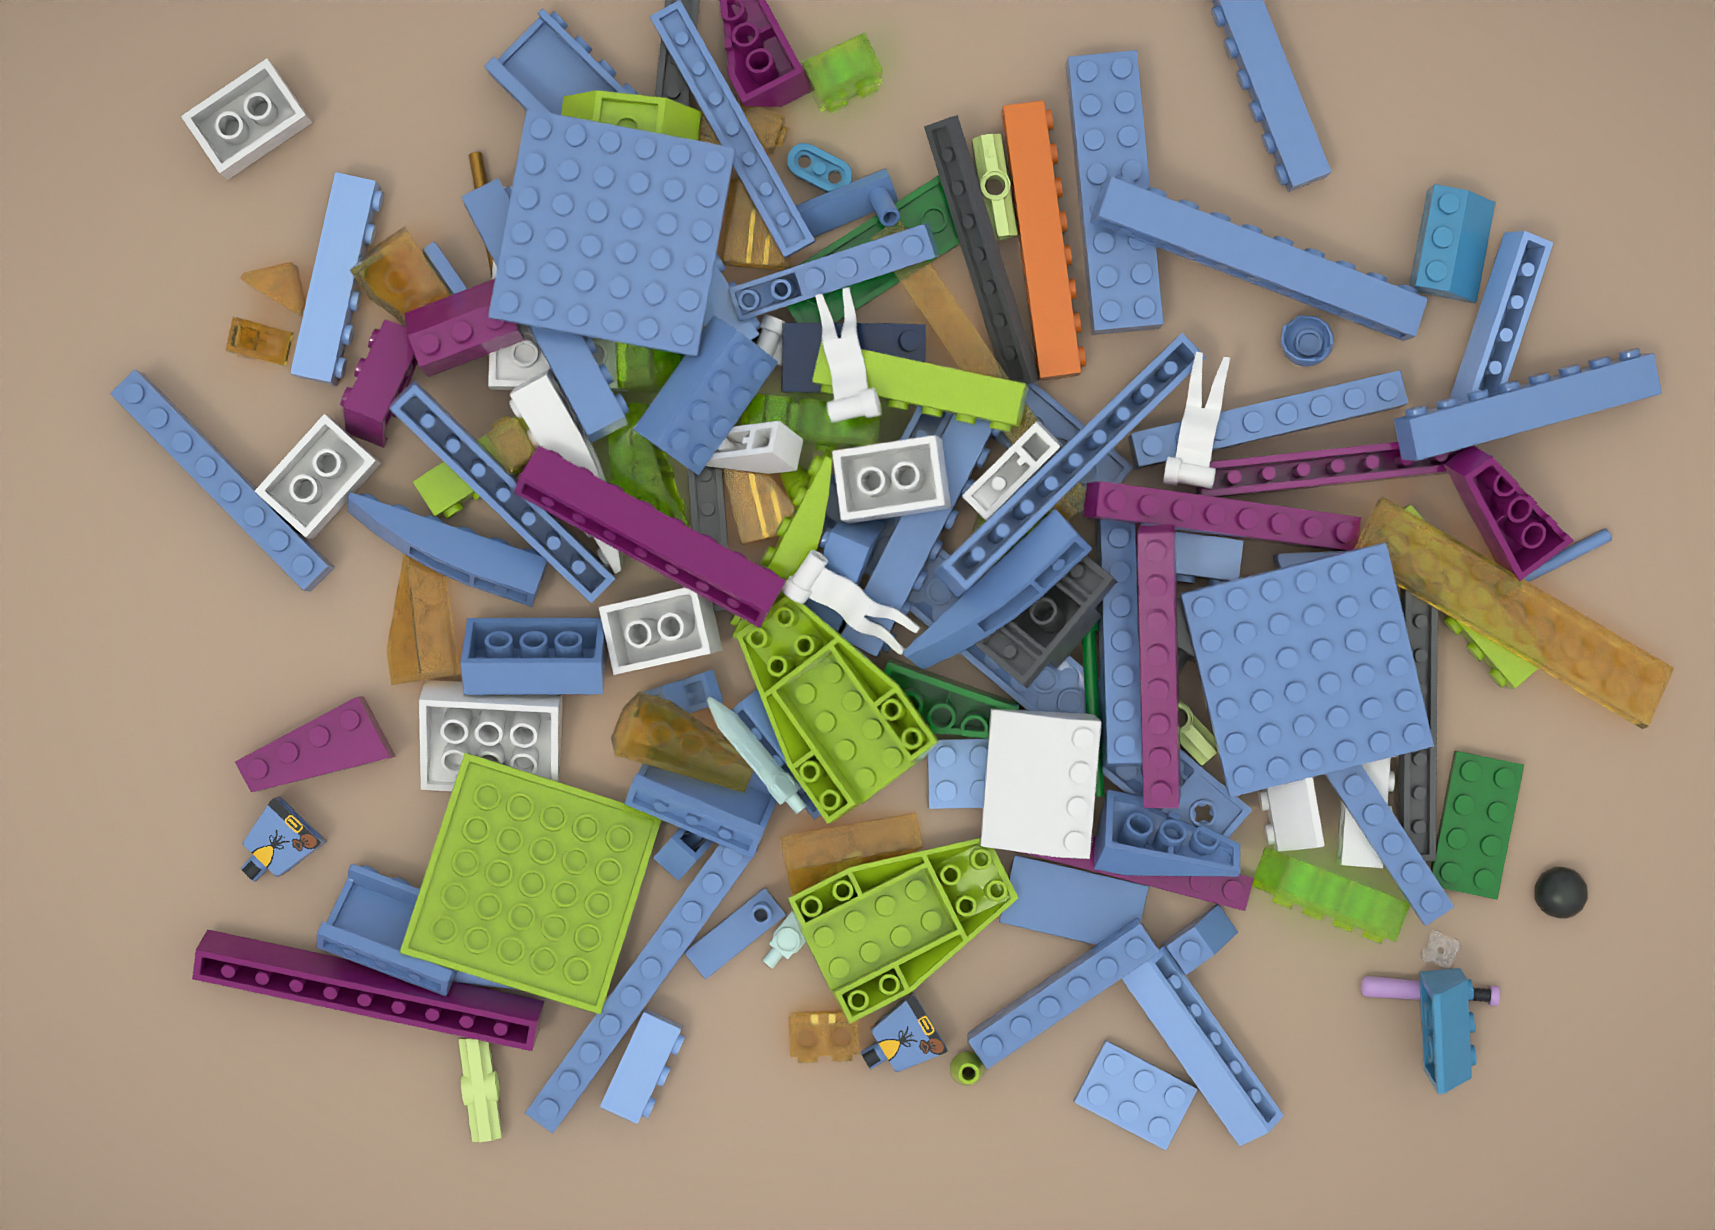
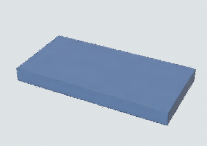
[991,382,1134,519]
[999,855,1149,945]

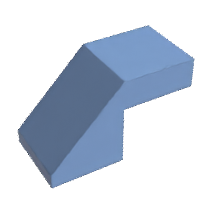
[640,670,723,726]

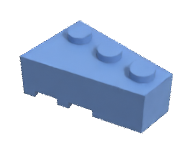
[804,519,886,633]

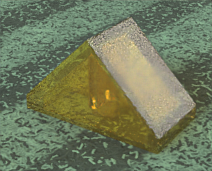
[240,262,306,318]
[225,317,293,366]

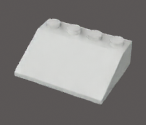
[419,680,563,791]
[980,708,1101,859]

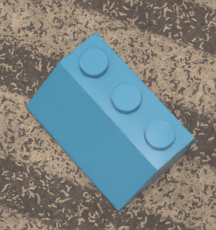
[1409,184,1495,303]
[1419,968,1477,1094]

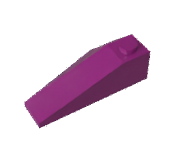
[719,0,812,107]

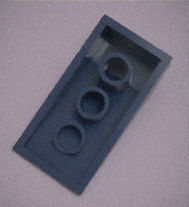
[781,323,926,394]

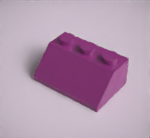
[404,279,525,377]

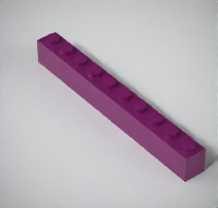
[192,929,545,1051]

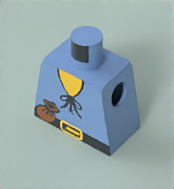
[241,797,327,882]
[860,992,948,1072]

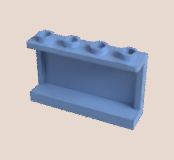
[484,8,639,115]
[625,726,777,858]
[317,864,458,996]

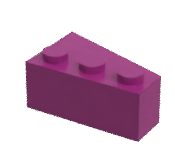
[340,319,418,448]

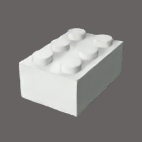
[181,58,313,180]
[255,414,382,539]
[832,435,951,524]
[598,587,723,675]

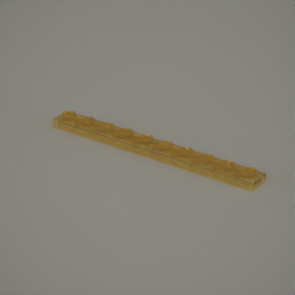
[871,219,1086,521]

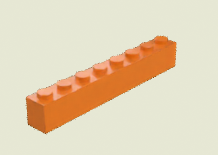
[1001,100,1086,381]

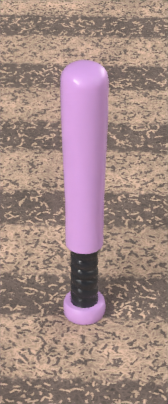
[1361,976,1500,1006]

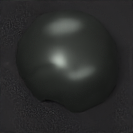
[1535,867,1588,919]

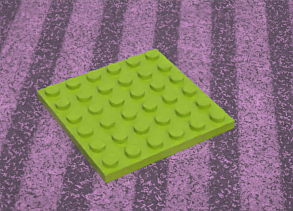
[400,753,661,1015]

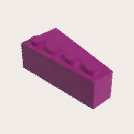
[1444,445,1574,581]
[235,696,396,792]

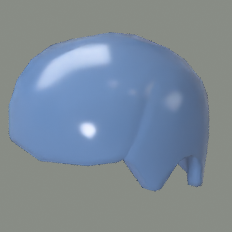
[1280,315,1334,367]

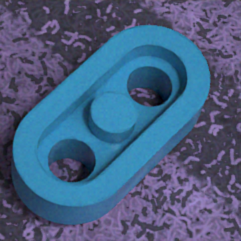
[787,143,852,193]

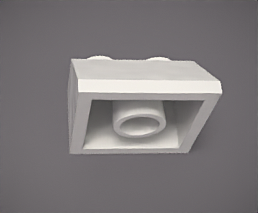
[1258,777,1325,852]

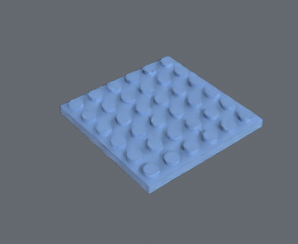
[488,109,735,357]
[1180,542,1434,797]

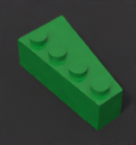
[884,657,1019,739]

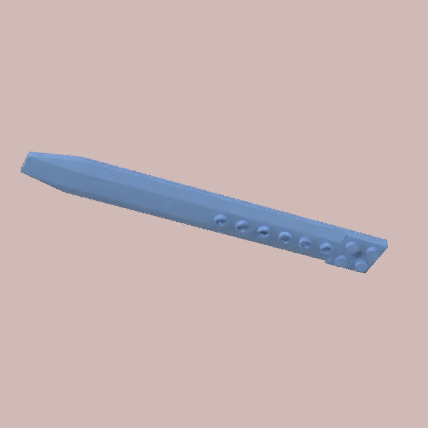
[823,473,1252,838]

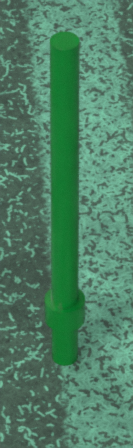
[1082,621,1104,797]

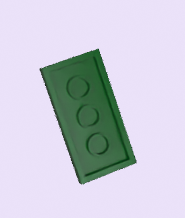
[1430,751,1524,900]

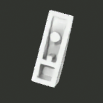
[706,421,804,474]
[962,422,1063,521]

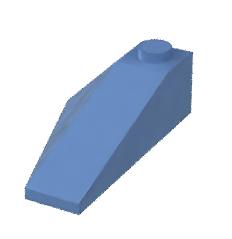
[1094,790,1240,876]

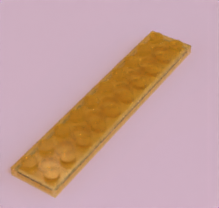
[1355,497,1674,729]

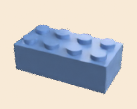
[634,315,778,475]
[461,618,607,695]

